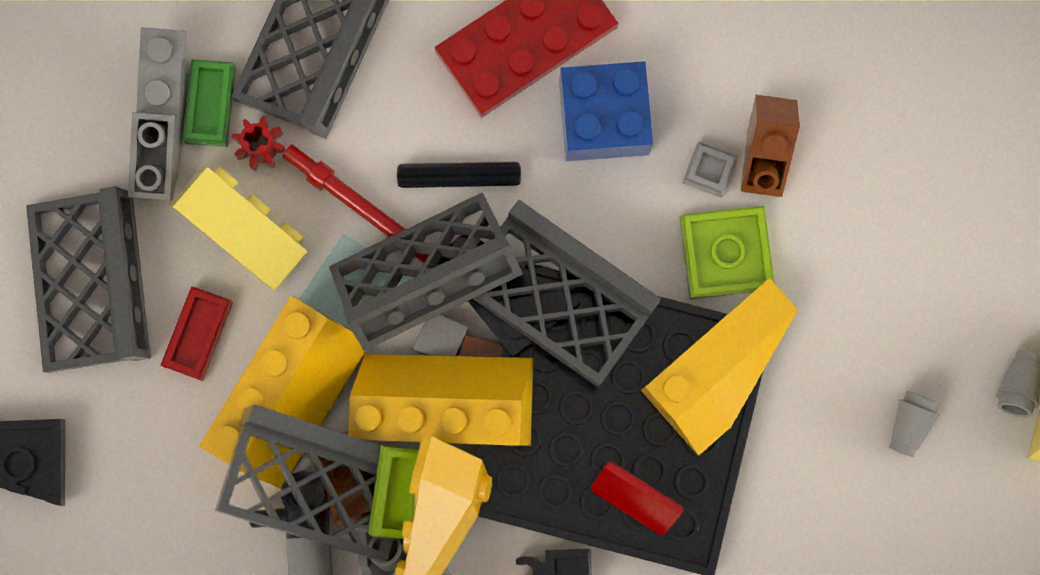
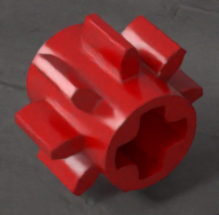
[232,116,286,171]

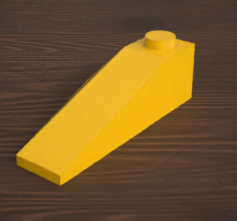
[641,278,798,456]
[395,435,492,575]

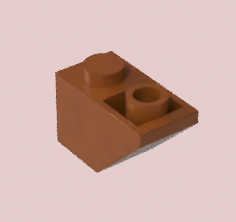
[741,94,800,197]

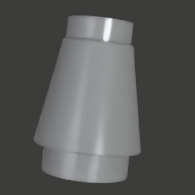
[996,350,1040,417]
[889,390,940,457]

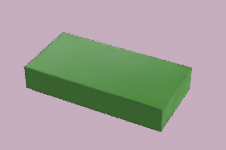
[183,59,236,147]

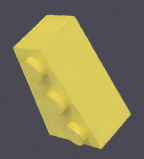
[169,166,308,291]

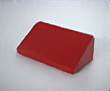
[591,461,684,535]

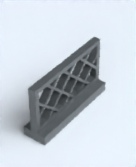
[231,0,389,139]
[26,186,151,373]
[329,192,523,351]
[473,199,661,388]
[215,404,393,562]

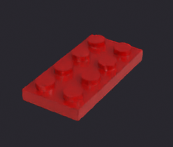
[434,0,619,118]

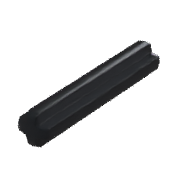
[397,162,521,188]

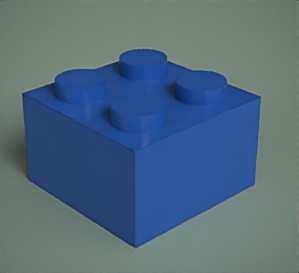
[559,61,653,161]

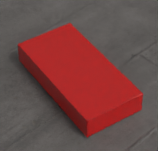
[160,286,233,381]

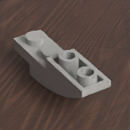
[128,27,188,201]

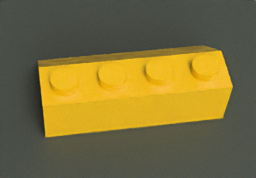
[199,296,367,489]
[348,354,534,446]

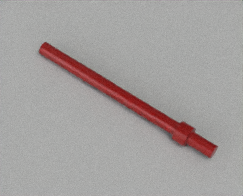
[282,144,439,267]

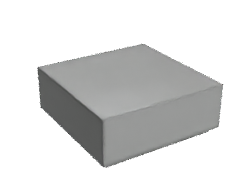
[682,142,737,197]
[412,315,469,356]

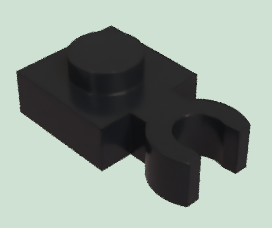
[516,549,592,575]

